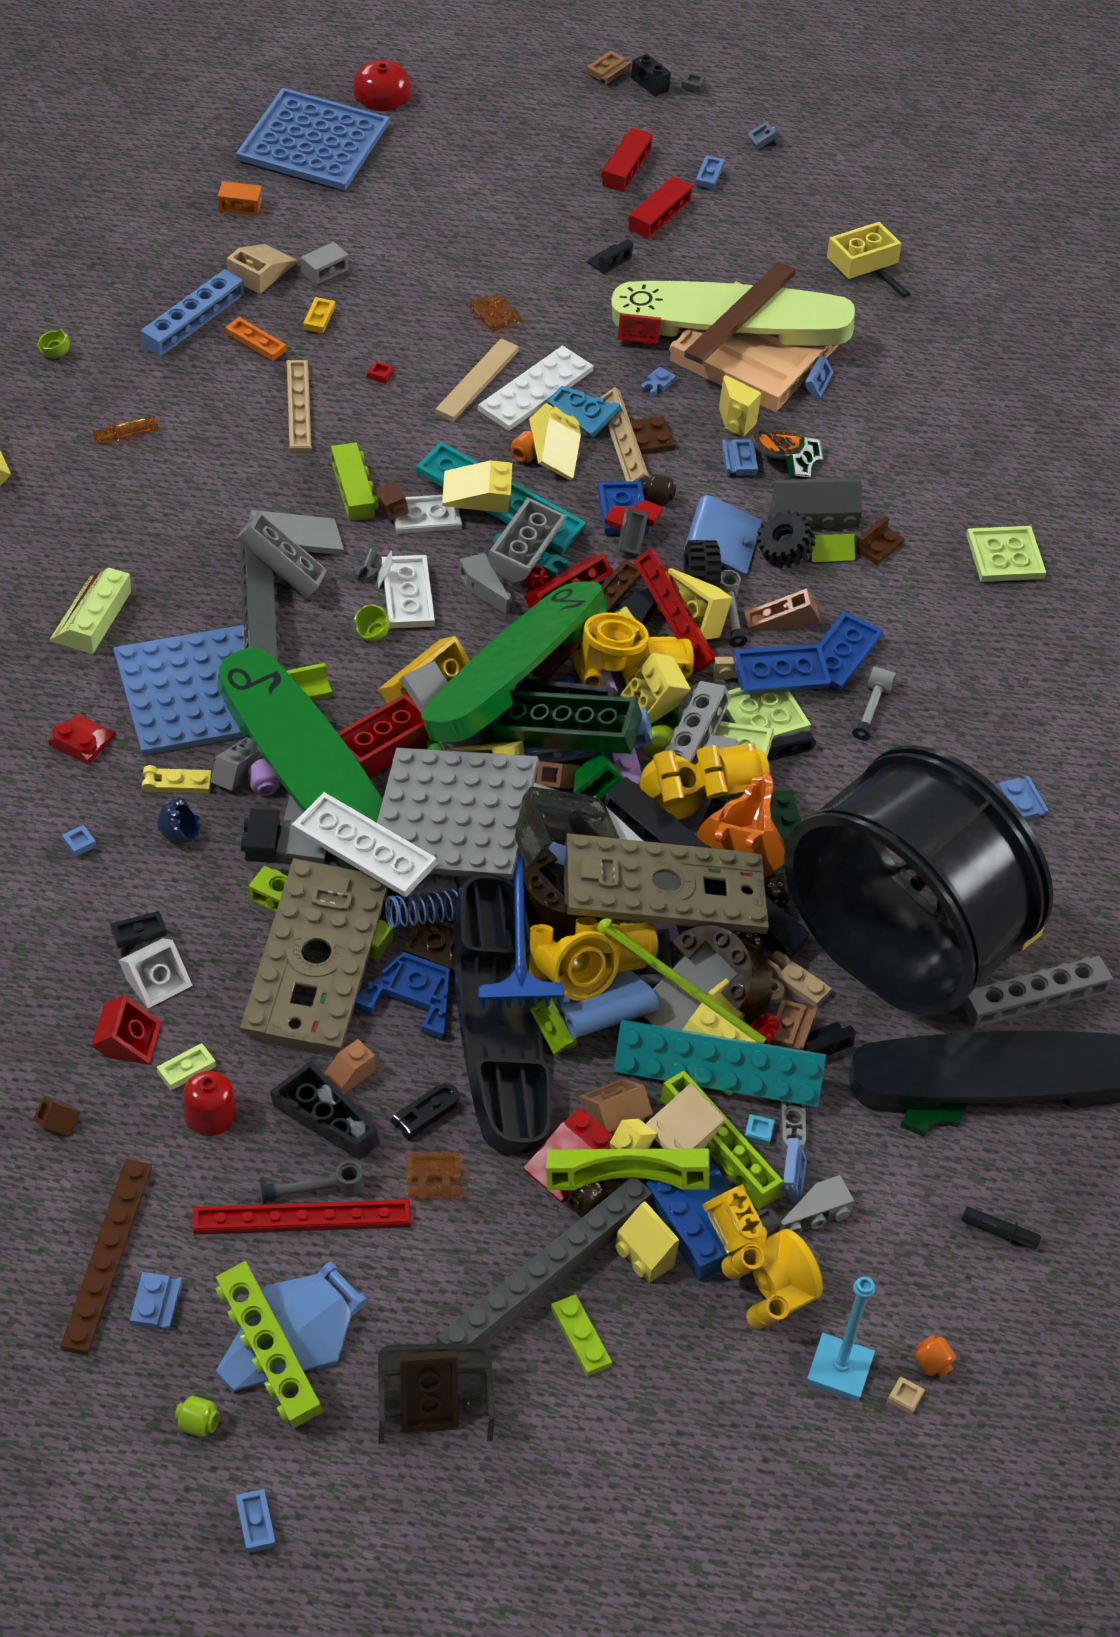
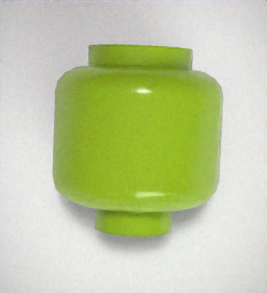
[175,1396,220,1437]

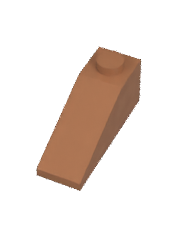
[745,589,820,630]

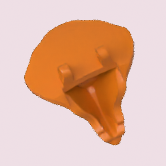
[697,773,785,878]

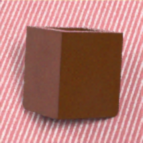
[33,1096,81,1136]

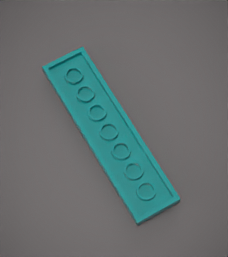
[416,442,586,554]
[614,1020,826,1107]

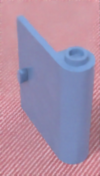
[682,495,762,576]
[552,970,661,1039]

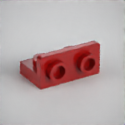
[617,313,661,346]

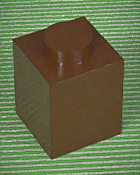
[375,481,409,521]

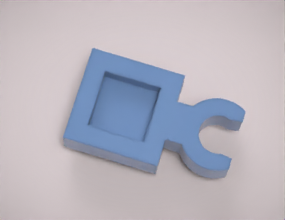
[641,366,676,397]

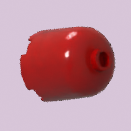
[184,1071,236,1136]

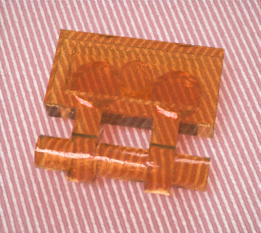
[470,293,521,332]
[407,1152,461,1199]

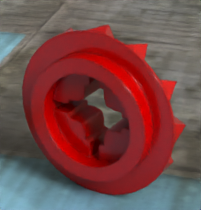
[749,1013,780,1044]

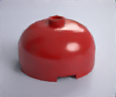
[353,59,411,111]

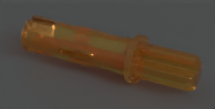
[93,416,158,443]

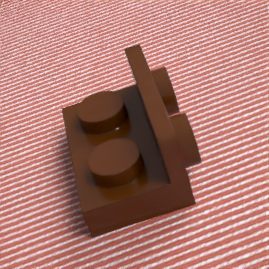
[856,516,905,565]

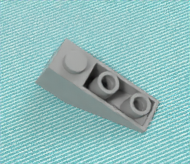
[459,553,512,614]
[211,737,262,791]
[779,1175,854,1234]

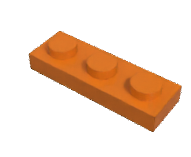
[225,317,287,361]

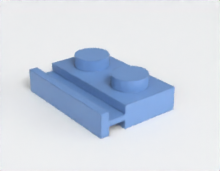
[721,439,758,476]
[997,776,1049,821]
[783,1138,807,1204]
[130,1272,182,1331]

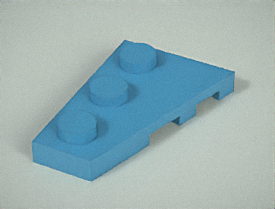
[547,386,622,438]

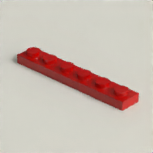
[633,548,715,672]

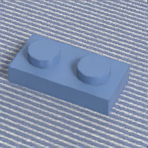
[695,155,725,190]
[805,356,834,399]
[236,1489,276,1553]

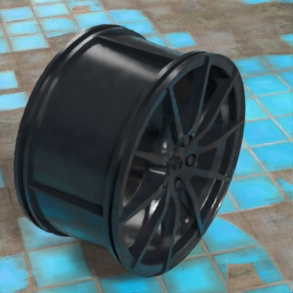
[784,745,1053,1015]

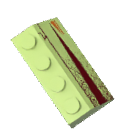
[50,568,131,654]

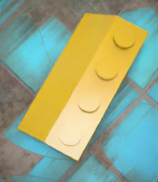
[378,636,470,704]

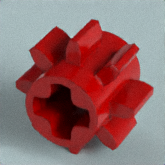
[522,564,549,591]

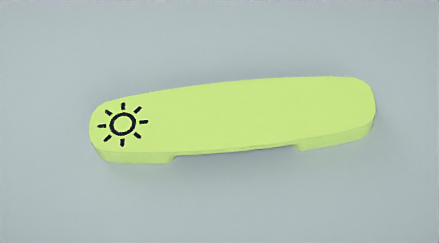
[611,281,855,346]

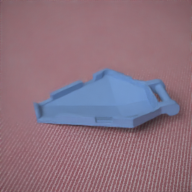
[216,1262,368,1394]

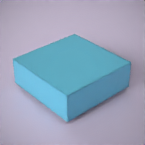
[744,1114,775,1145]

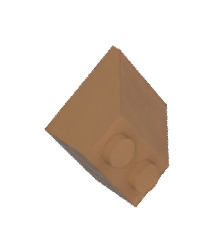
[578,1078,653,1134]

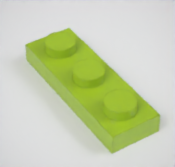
[551,1294,612,1377]

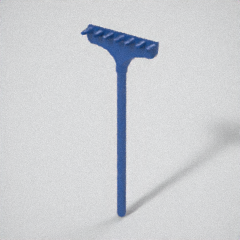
[479,837,564,1009]

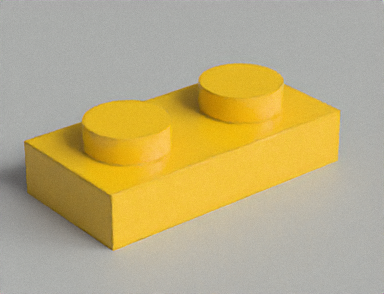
[303,297,335,334]

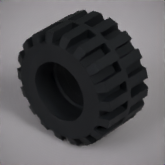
[683,540,721,588]

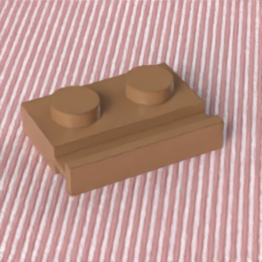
[586,51,632,84]
[768,999,817,1051]

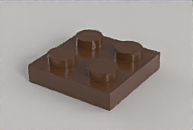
[630,416,675,455]

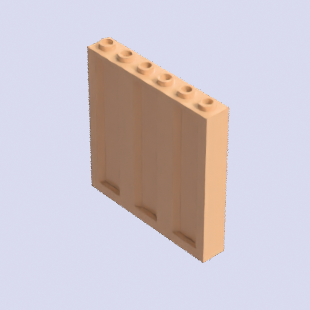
[669,281,838,412]

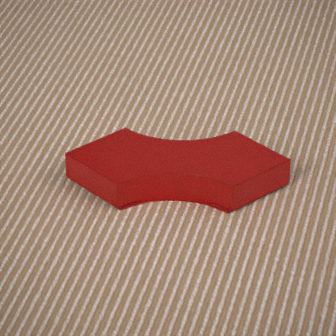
[604,500,663,530]

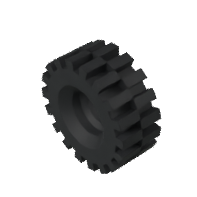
[756,510,816,568]

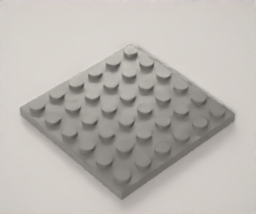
[377,748,539,880]

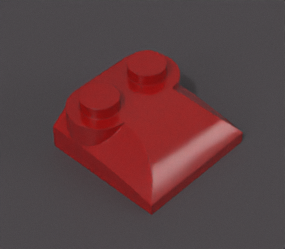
[48,713,116,765]

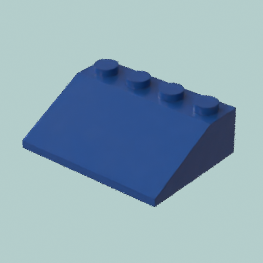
[646,1163,731,1281]

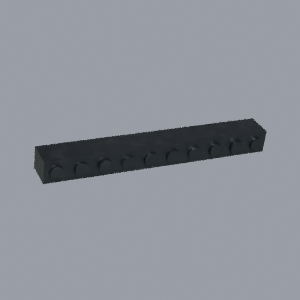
[603,777,810,959]

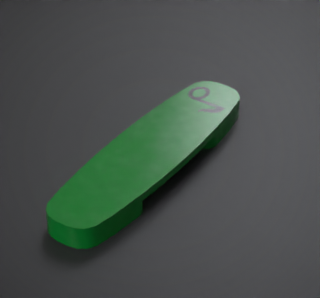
[421,582,608,743]
[217,648,383,871]

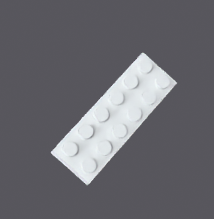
[478,345,594,431]
[292,792,438,897]

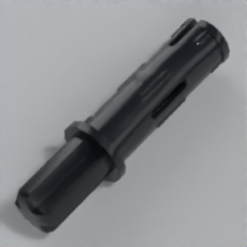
[961,1206,1041,1249]

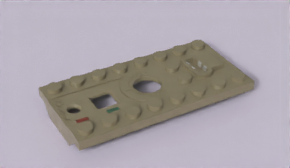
[564,833,769,934]
[240,858,389,1054]

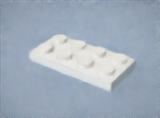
[382,555,435,629]

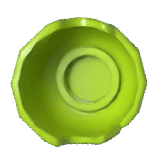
[37,329,70,359]
[354,604,390,642]
[642,725,674,758]

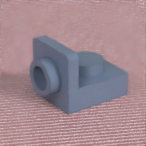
[747,121,780,149]

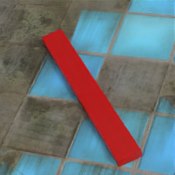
[193,1200,411,1234]

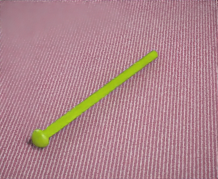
[597,918,767,1044]

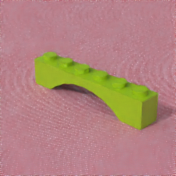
[546,1149,710,1190]

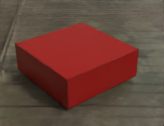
[367,361,394,384]

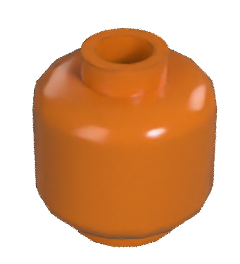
[511,431,537,463]
[914,1335,956,1378]

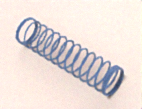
[385,888,462,929]

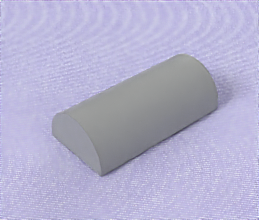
[488,497,567,582]
[237,511,327,598]

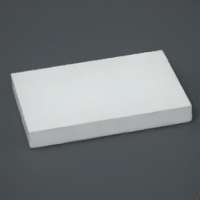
[394,495,462,534]

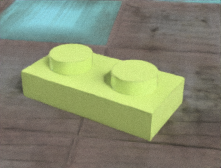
[157,1043,216,1091]

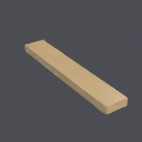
[435,339,519,422]
[287,360,311,453]
[600,387,649,483]

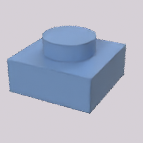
[62,825,96,857]

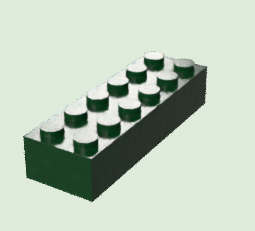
[489,691,643,754]

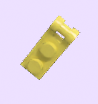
[142,765,211,794]

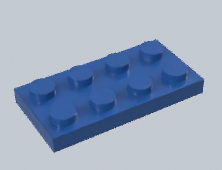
[819,612,884,692]
[732,644,831,695]

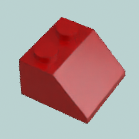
[91,995,162,1064]

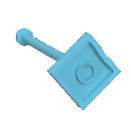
[806,1277,875,1402]

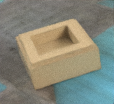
[887,1376,925,1415]

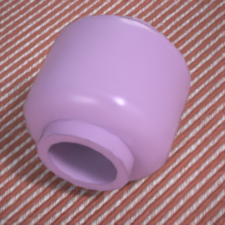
[247,759,281,796]

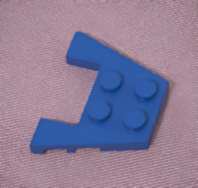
[354,952,450,1039]

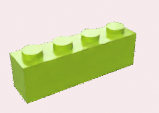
[331,443,378,521]

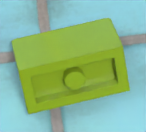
[811,534,855,562]
[287,663,332,701]
[530,998,578,1054]

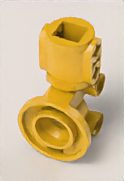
[571,613,694,686]
[640,744,770,821]
[529,917,658,1001]
[702,1184,823,1329]

